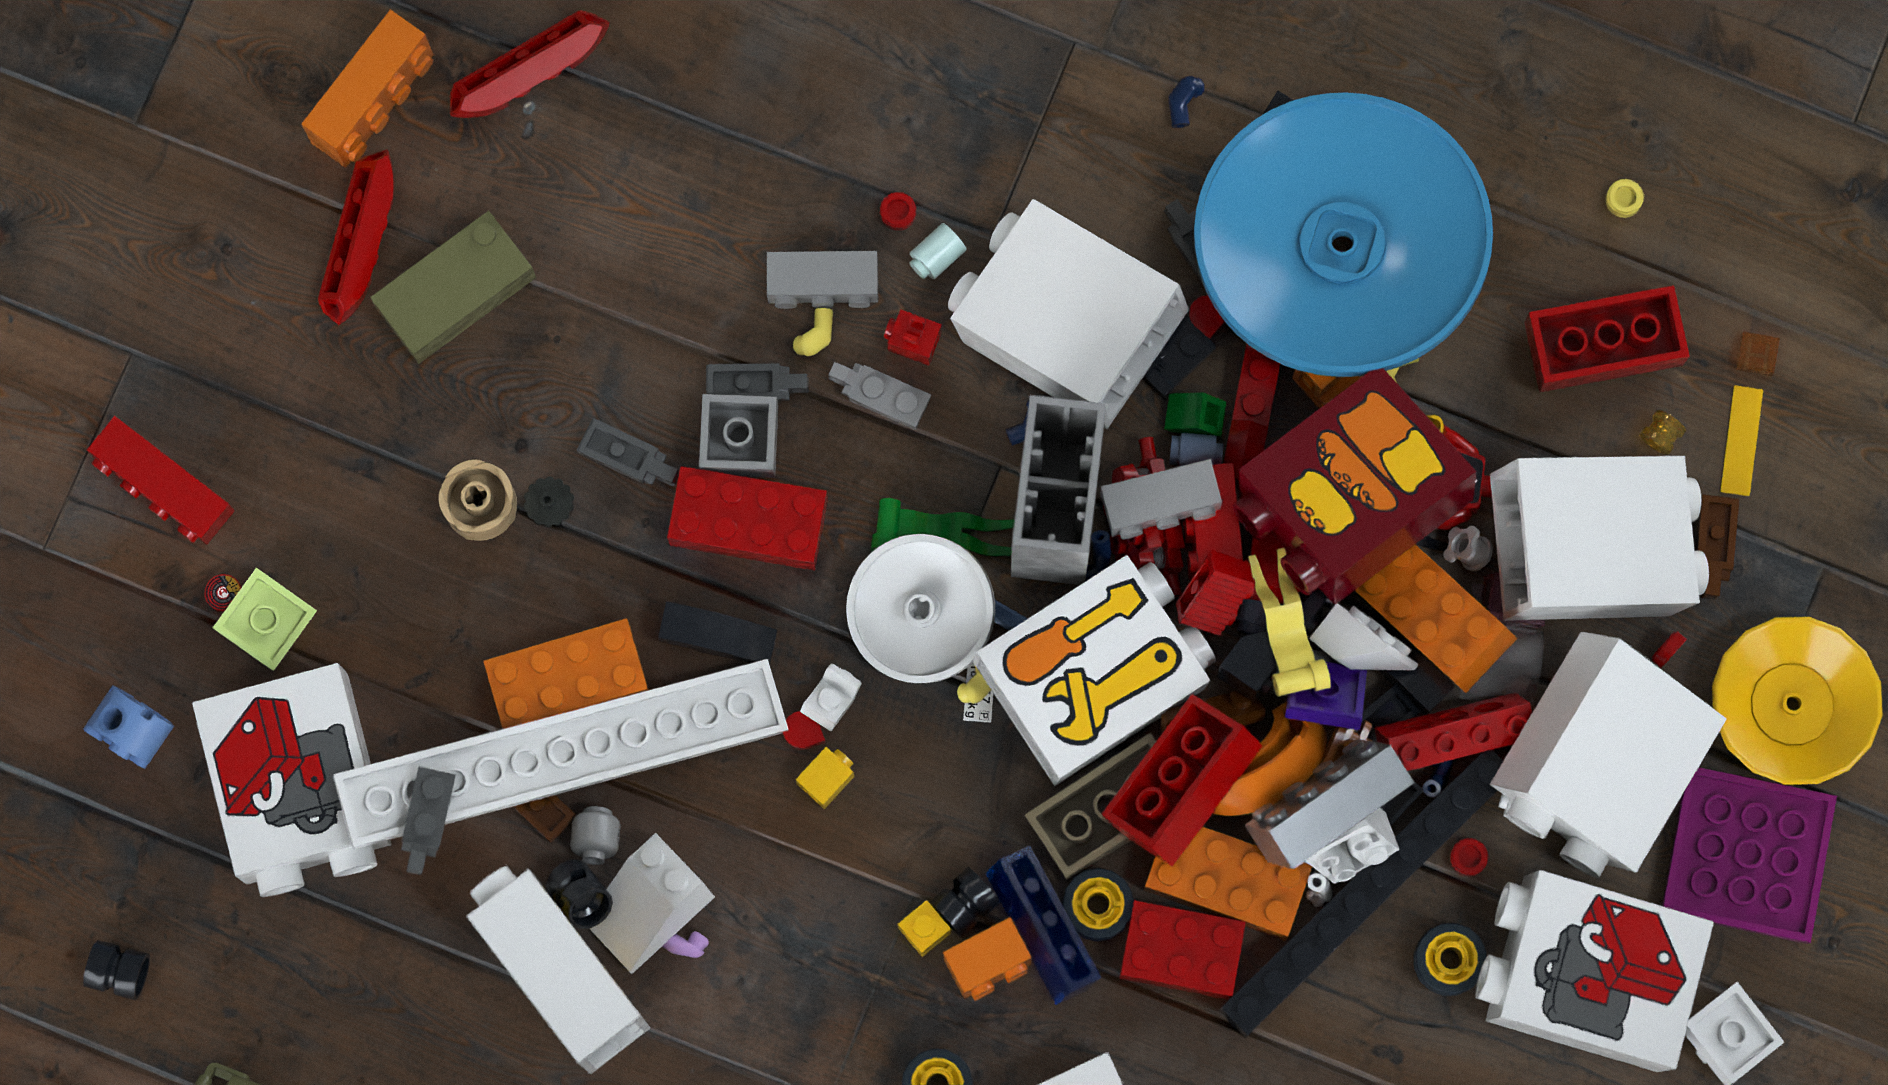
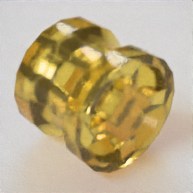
[1639,410,1687,455]

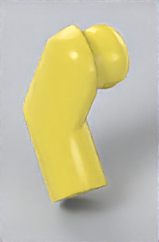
[793,308,833,356]
[957,666,991,704]

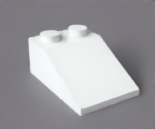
[590,833,714,974]

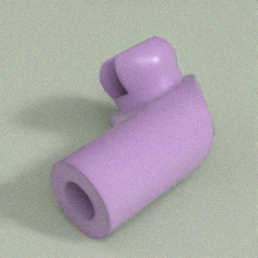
[662,931,709,958]

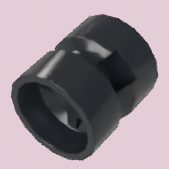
[546,859,613,929]
[929,867,1001,938]
[83,940,150,1000]

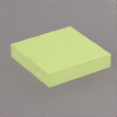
[212,568,317,671]

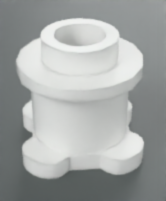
[1444,526,1493,572]

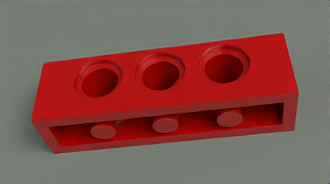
[1375,692,1532,771]

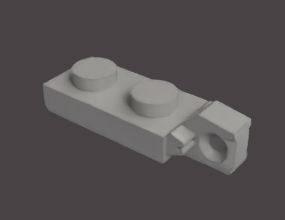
[828,362,931,430]

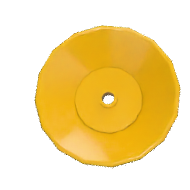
[1712,617,1883,785]

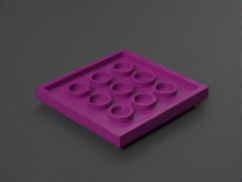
[1662,767,1837,944]

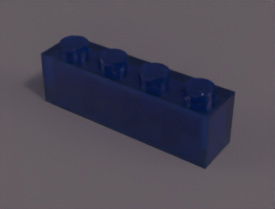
[985,845,1102,1005]

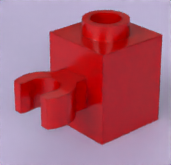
[884,309,942,366]

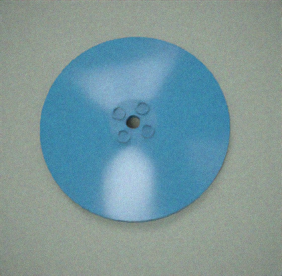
[1194,93,1493,377]

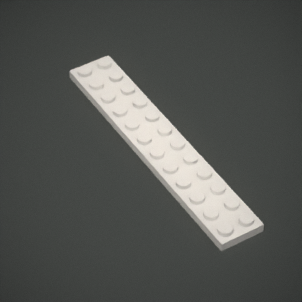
[333,659,789,849]

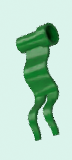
[870,498,1015,557]

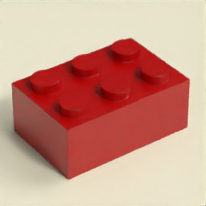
[1183,463,1243,580]
[1119,900,1246,1000]

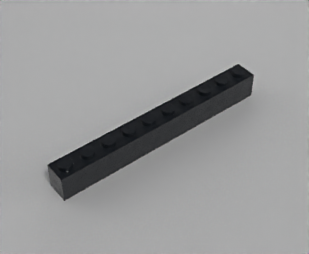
[1219,750,1503,1038]

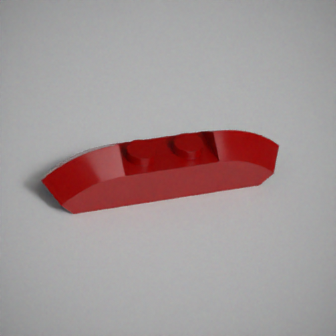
[450,10,610,118]
[318,149,394,325]
[1223,343,1280,480]

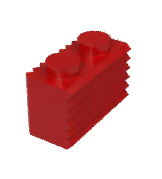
[1176,549,1255,636]

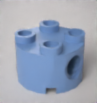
[83,685,174,769]

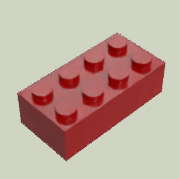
[1524,285,1690,393]
[667,466,828,571]
[1101,694,1263,867]

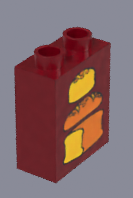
[1233,368,1476,605]

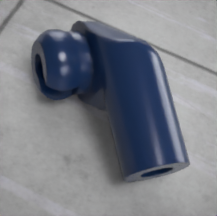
[1168,75,1205,128]
[1085,530,1111,582]

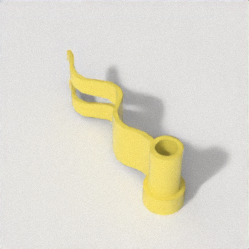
[1248,548,1331,697]

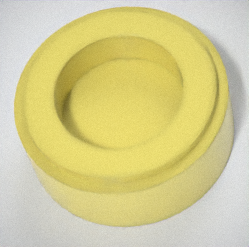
[1606,179,1644,218]

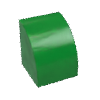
[1164,392,1226,437]

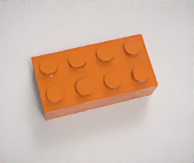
[301,9,434,168]
[1355,544,1517,693]
[483,618,649,729]
[1144,827,1312,941]

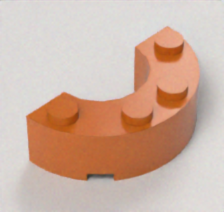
[1213,702,1327,816]

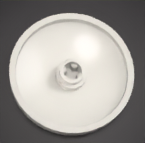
[846,534,995,683]

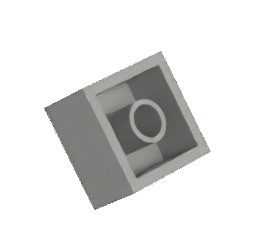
[699,394,778,478]

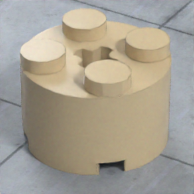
[439,460,517,541]

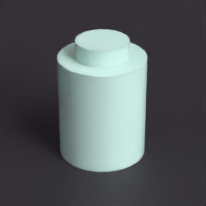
[909,223,967,280]

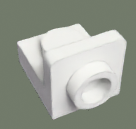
[800,664,861,731]

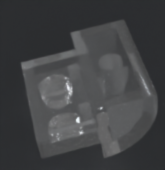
[1459,625,1544,709]

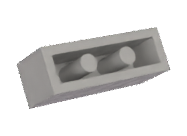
[767,251,878,309]
[1101,459,1222,539]

